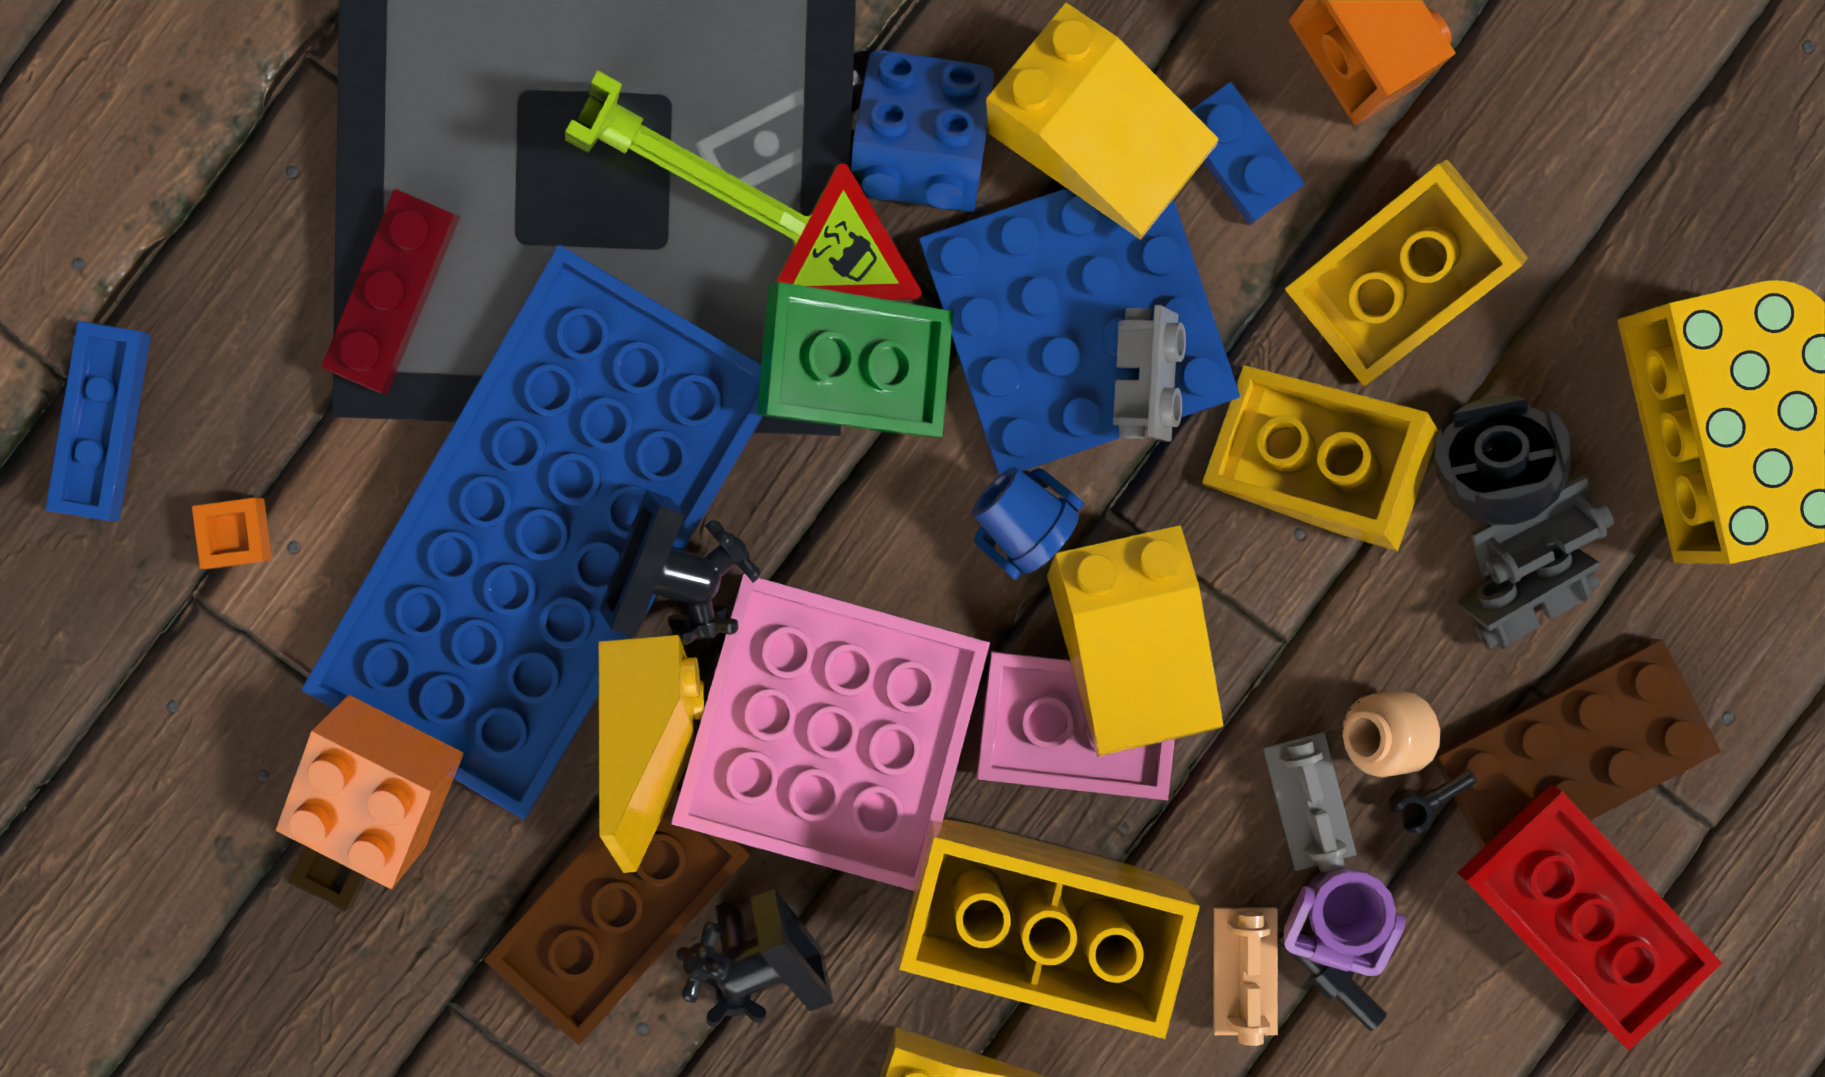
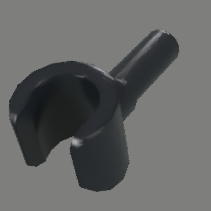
[1389,769,1478,833]

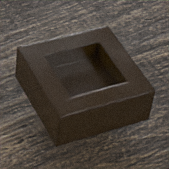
[287,846,367,912]

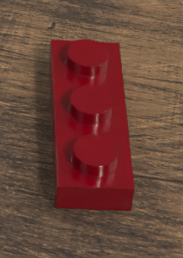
[321,188,461,394]

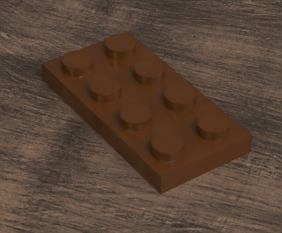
[1434,638,1721,849]
[484,784,752,1046]

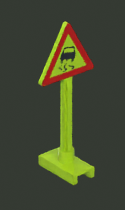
[565,70,922,300]

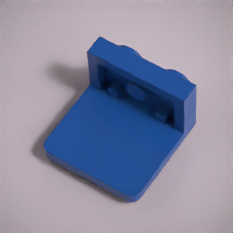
[851,50,994,212]

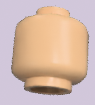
[1342,691,1440,778]

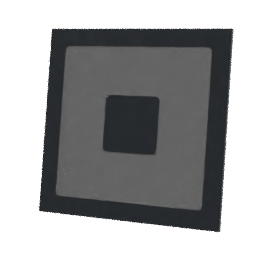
[332,0,856,436]

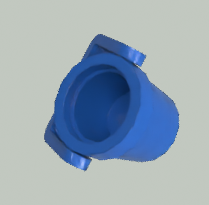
[972,467,1085,581]

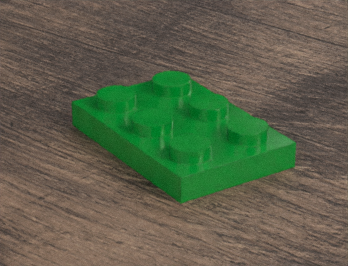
[757,282,953,438]

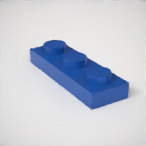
[45,321,151,521]

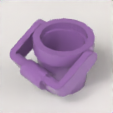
[1283,868,1406,976]

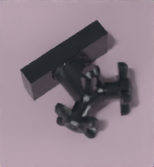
[599,490,760,645]
[676,889,833,1027]

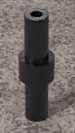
[1278,929,1387,1031]

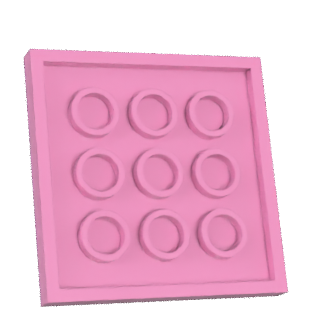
[671,574,990,891]

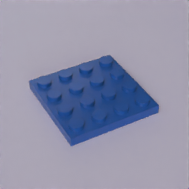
[919,188,1241,476]

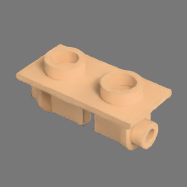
[1213,907,1278,1046]

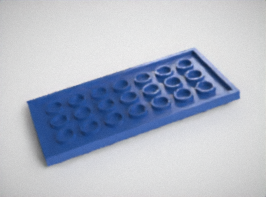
[301,244,763,820]

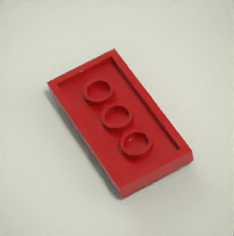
[1457,784,1723,1051]

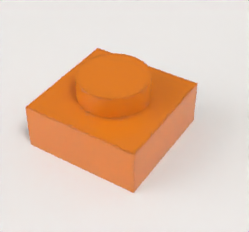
[192,497,272,569]

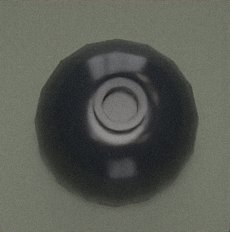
[1435,395,1570,526]

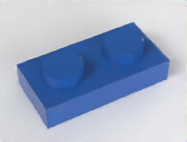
[1191,82,1305,226]

